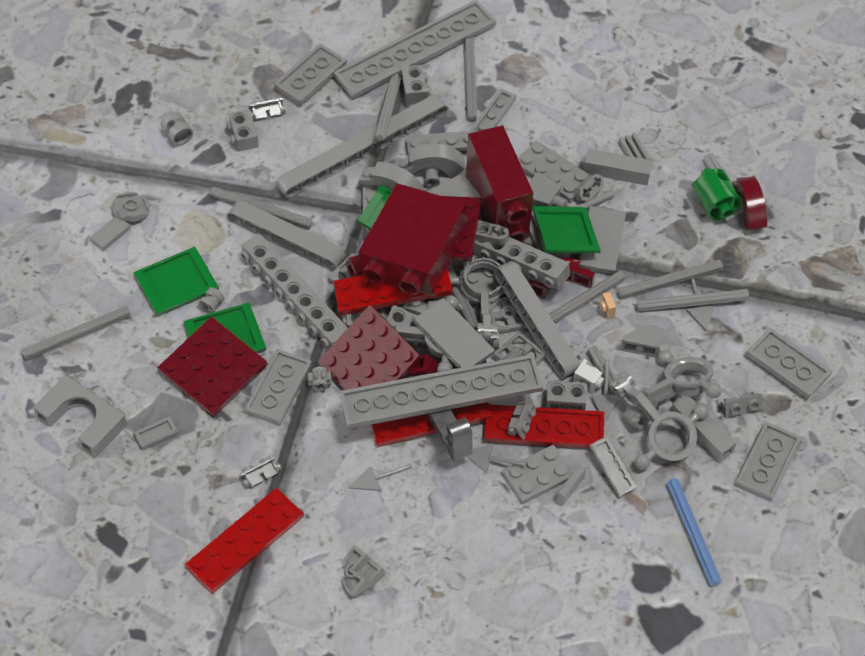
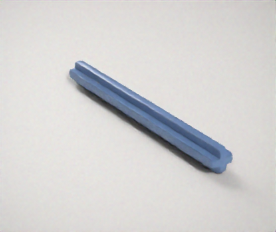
[667,478,721,586]

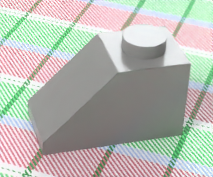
[620,325,663,358]

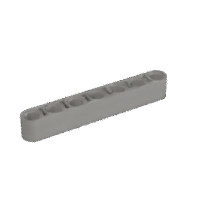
[227,200,346,271]
[494,261,580,378]

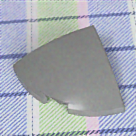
[342,545,386,597]

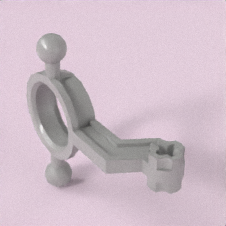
[449,258,528,341]
[394,295,459,372]
[623,350,722,430]
[610,372,709,470]

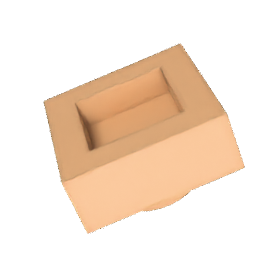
[600,292,616,319]

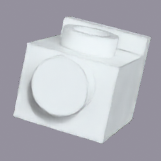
[573,359,605,394]

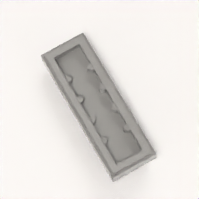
[589,436,637,498]

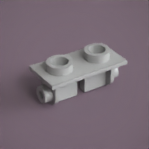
[248,97,286,120]
[721,392,763,418]
[507,396,536,440]
[239,455,281,488]

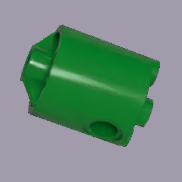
[691,168,741,220]

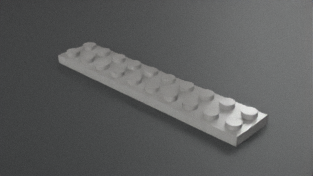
[334,0,496,99]
[339,354,543,429]

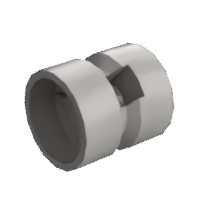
[161,111,194,146]

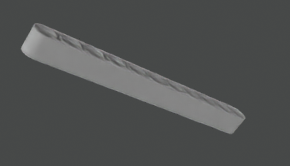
[275,95,448,198]

